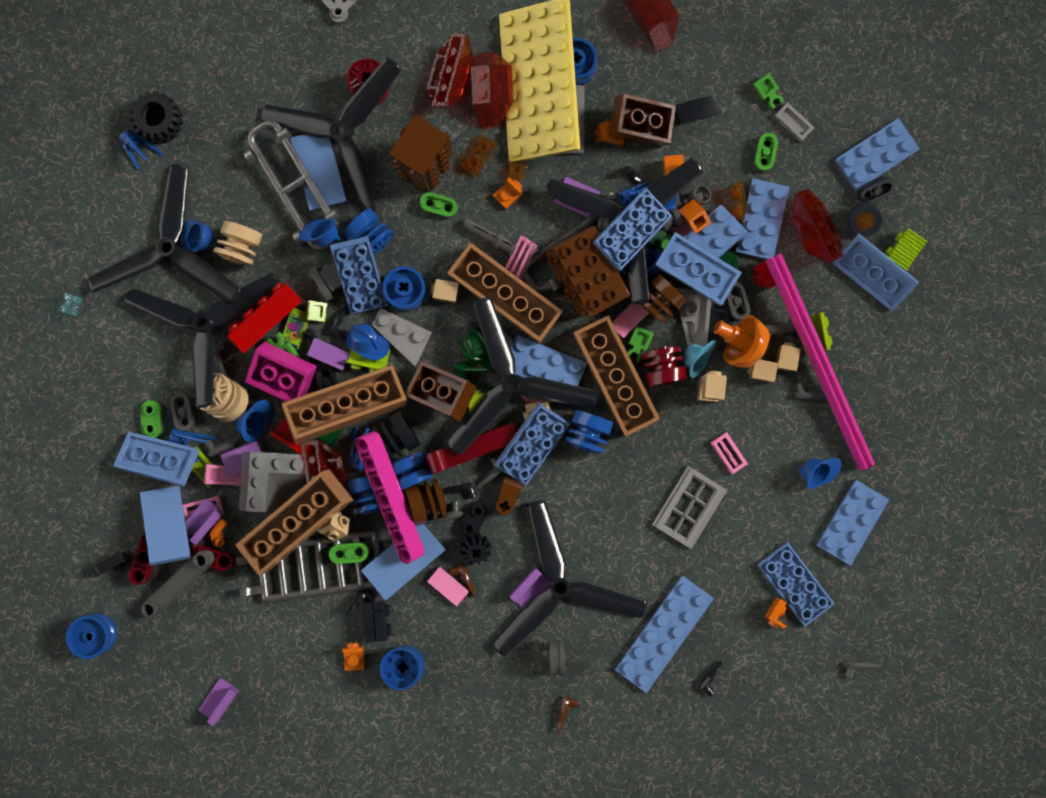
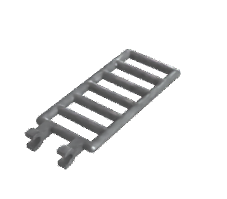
[236,530,381,603]

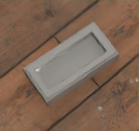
[774,102,815,143]

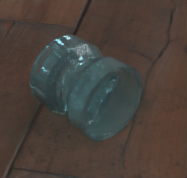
[58,292,83,317]

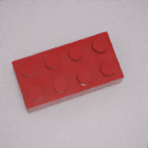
[228,282,302,353]

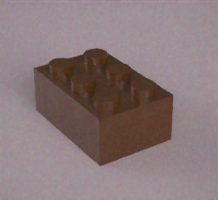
[609,93,676,147]
[405,361,477,422]

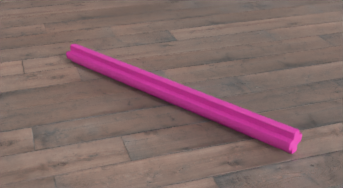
[765,253,875,471]

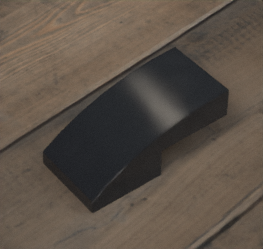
[675,96,717,124]
[708,308,730,348]

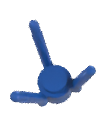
[119,129,164,170]
[619,182,651,207]
[348,427,369,471]
[169,429,216,462]

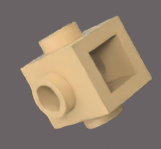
[317,512,350,541]

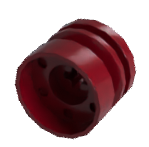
[346,58,390,106]
[641,346,688,387]

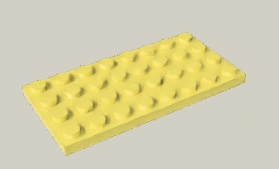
[499,0,580,163]

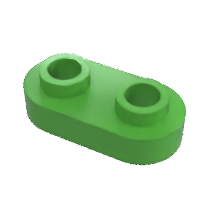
[754,133,778,172]
[420,192,458,218]
[141,400,162,438]
[329,542,369,564]

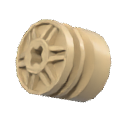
[213,221,263,266]
[200,373,248,422]

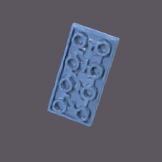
[290,134,347,212]
[592,188,672,271]
[330,236,388,315]
[494,402,570,485]
[140,486,191,566]
[361,524,445,600]
[757,542,835,627]

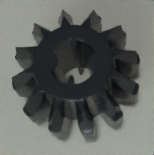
[459,532,492,566]

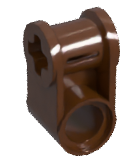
[496,477,523,515]

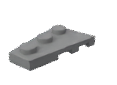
[675,288,711,347]
[372,308,432,367]

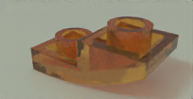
[461,134,498,176]
[730,180,746,223]

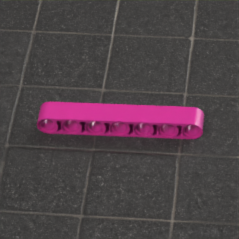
[355,431,424,564]

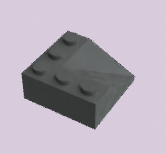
[239,451,306,512]

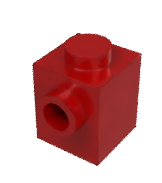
[751,261,776,290]

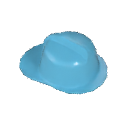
[682,340,717,378]

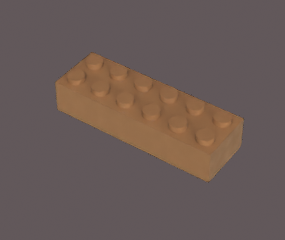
[447,243,563,344]
[573,316,660,437]
[282,365,407,445]
[236,469,353,576]

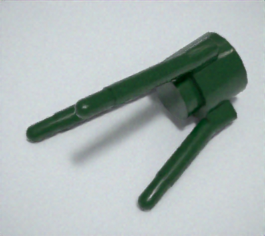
[454,361,493,389]

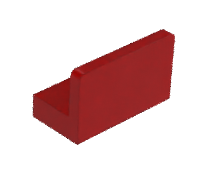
[270,418,316,455]

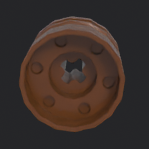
[641,273,687,324]
[404,479,447,526]

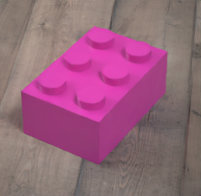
[245,342,317,401]

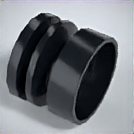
[372,411,421,462]

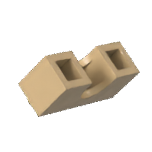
[697,371,727,403]

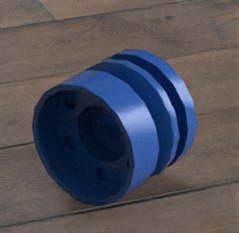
[342,208,394,256]
[565,410,613,454]
[345,476,380,515]
[380,645,425,690]

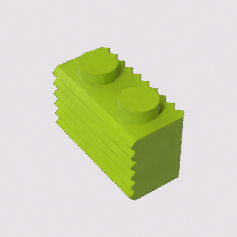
[884,228,927,272]

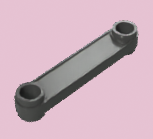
[141,550,215,617]

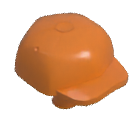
[714,314,770,368]

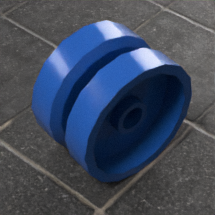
[572,38,598,85]
[383,266,427,311]
[392,452,433,491]
[66,613,117,659]

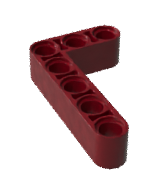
[425,422,519,474]
[129,532,236,585]

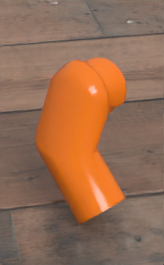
[210,518,227,548]

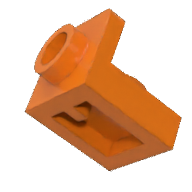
[595,121,624,147]
[493,177,522,210]
[764,597,787,629]
[342,642,365,671]

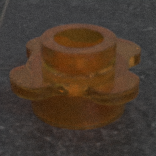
[507,162,527,181]

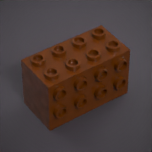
[389,114,453,192]
[545,226,630,318]

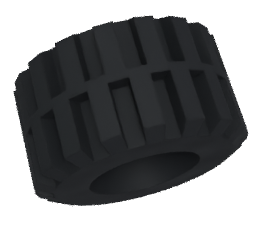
[129,91,183,144]

